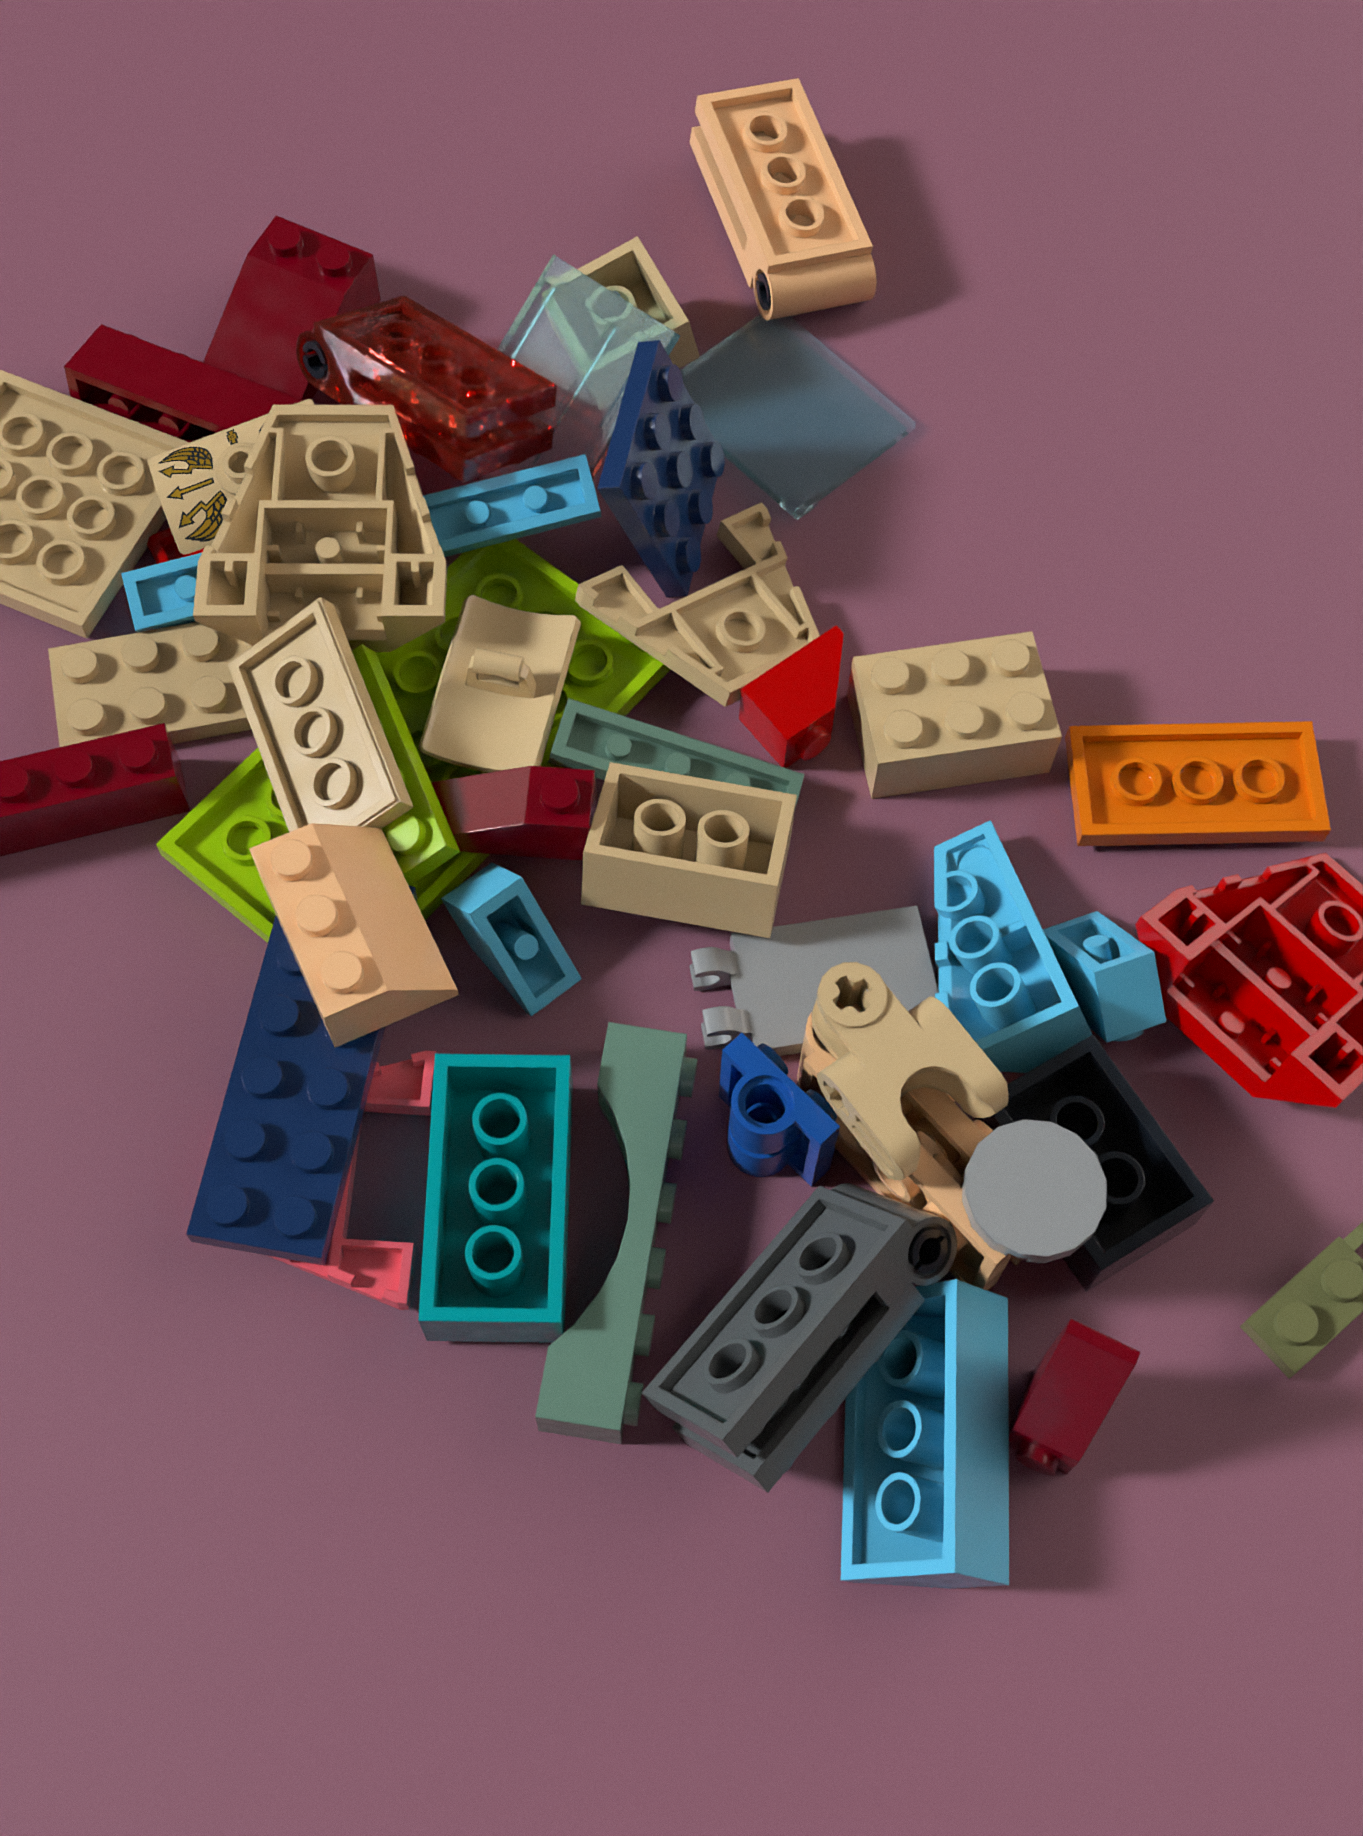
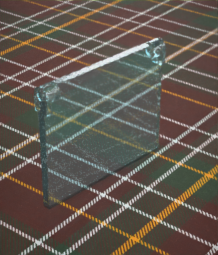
[679,314,916,520]

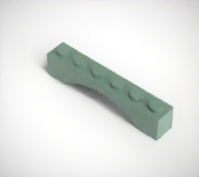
[535,1022,698,1444]

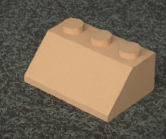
[249,823,459,1048]

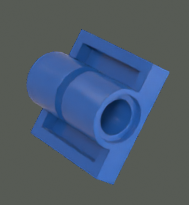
[719,1033,840,1187]

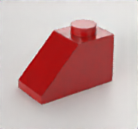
[739,625,844,768]

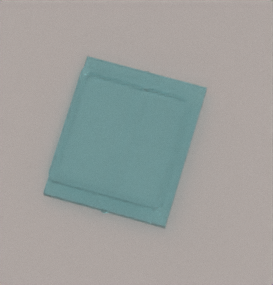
[447,254,681,480]

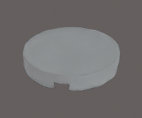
[962,1119,1107,1263]

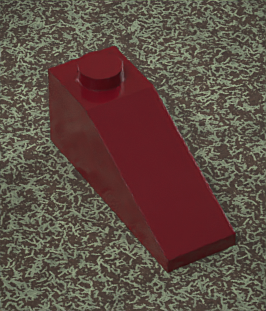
[431,766,597,861]
[1009,1319,1141,1476]

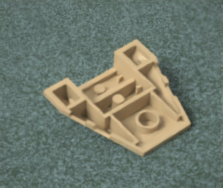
[193,405,447,652]

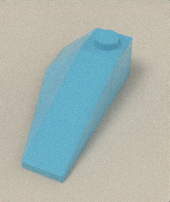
[934,820,1092,1073]

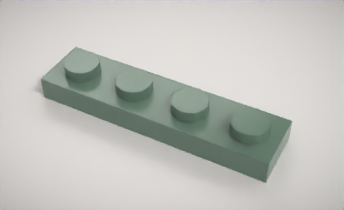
[548,698,805,808]

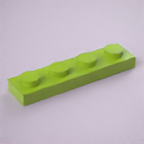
[352,644,460,885]

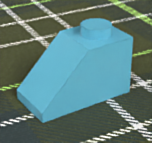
[441,862,582,1016]
[1043,911,1166,1043]

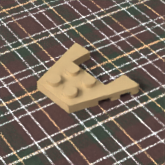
[575,502,820,707]

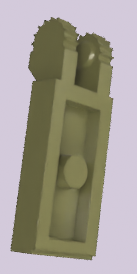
[1240,1222,1363,1379]

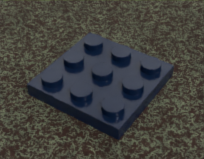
[597,340,725,597]

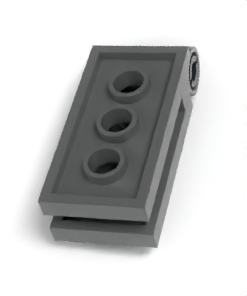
[642,1183,957,1493]

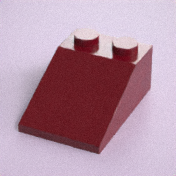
[203,215,381,400]

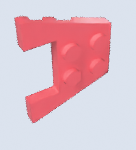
[269,1050,436,1310]

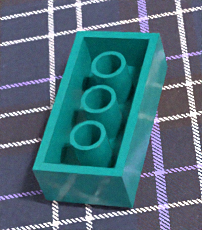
[418,1054,573,1343]

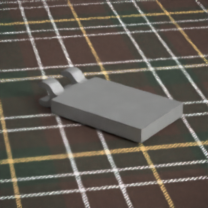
[689,906,939,1056]

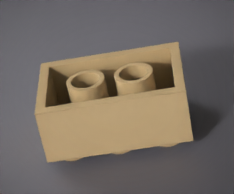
[847,631,1062,799]
[581,762,797,938]

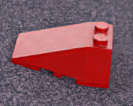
[1135,852,1363,1108]

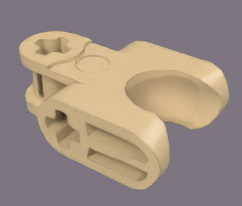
[811,962,1008,1180]

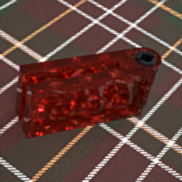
[296,295,557,482]

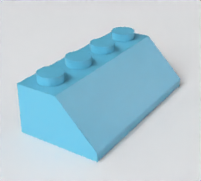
[841,1279,1009,1589]

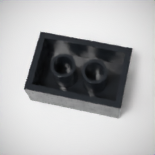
[973,1034,1214,1292]

